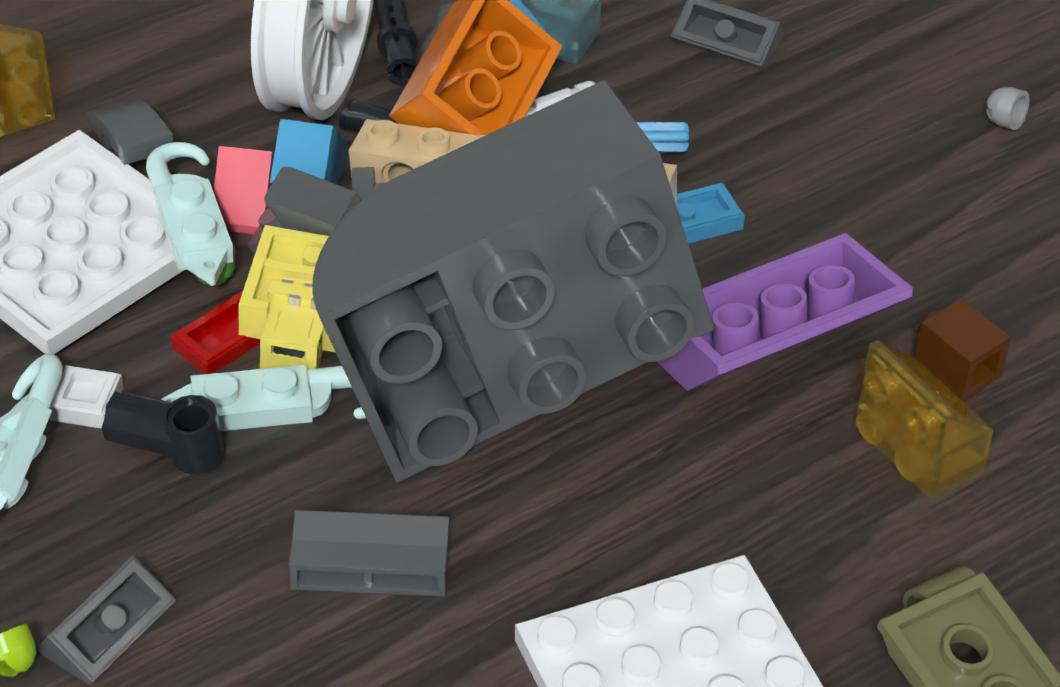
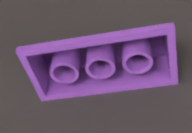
[658,233,913,391]

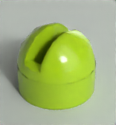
[0,623,36,677]

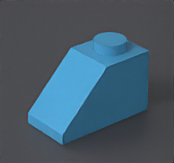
[270,119,350,185]

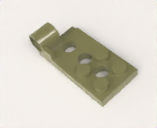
[877,566,1060,687]

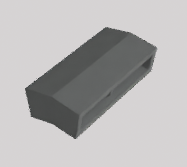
[289,510,450,597]

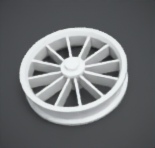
[251,0,374,120]

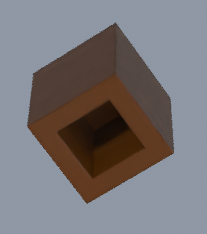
[914,299,1011,401]

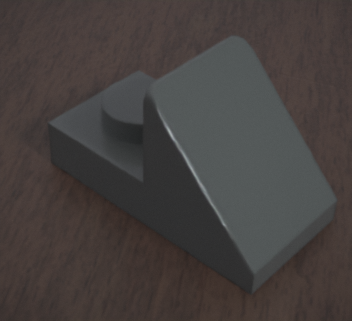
[248,166,361,254]

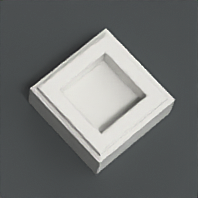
[49,365,123,429]

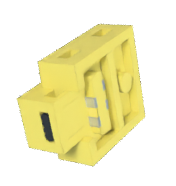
[239,225,336,369]

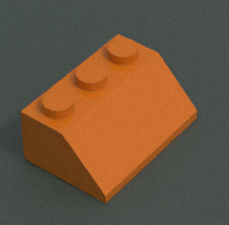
[389,0,562,136]

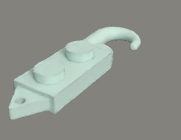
[146,142,233,286]
[0,354,63,510]
[160,365,366,431]

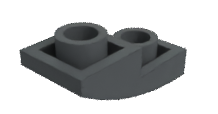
[86,98,173,165]

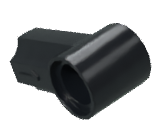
[101,391,225,474]

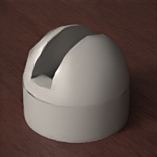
[986,87,1029,131]

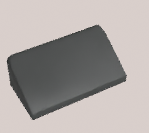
[671,0,784,69]
[36,556,176,685]

